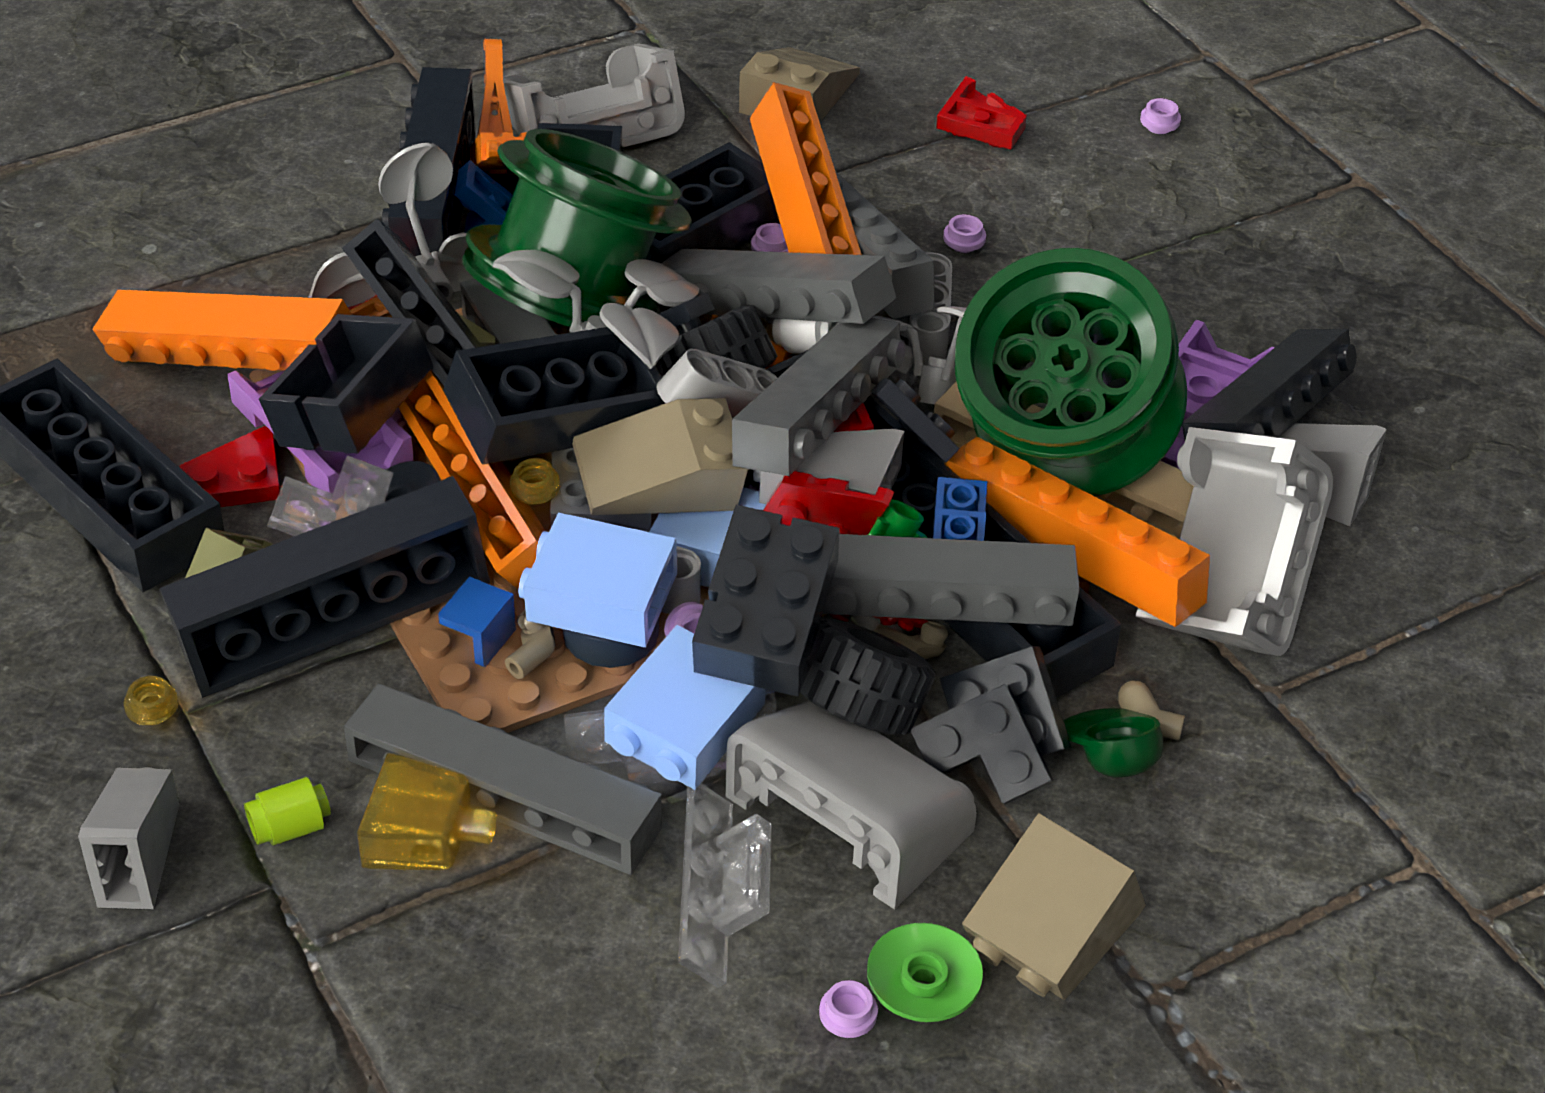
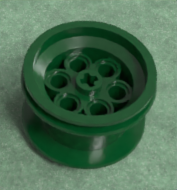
[462,129,692,327]
[955,248,1188,497]

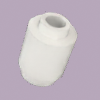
[772,319,839,354]

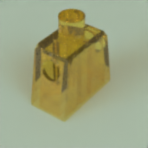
[357,753,497,870]

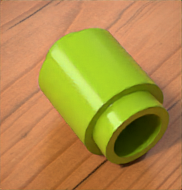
[244,777,331,846]

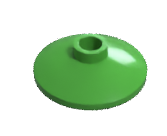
[867,923,983,1022]

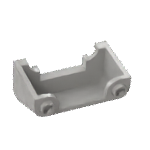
[503,44,685,147]
[1136,427,1333,656]
[726,700,977,910]

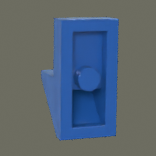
[454,160,513,233]

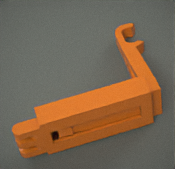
[470,39,527,175]

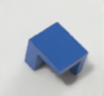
[438,577,516,667]

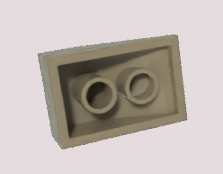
[739,47,860,122]
[572,398,748,515]

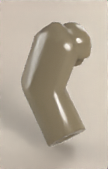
[505,610,556,679]
[874,621,948,659]
[1118,680,1185,741]

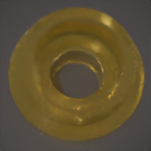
[510,458,560,504]
[124,676,178,725]

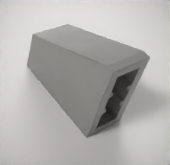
[1278,423,1387,527]
[754,429,904,504]
[78,767,179,909]

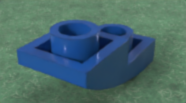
[933,477,987,541]

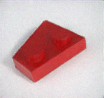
[936,76,1027,150]
[179,426,281,507]
[763,471,894,535]

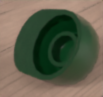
[1063,708,1163,778]

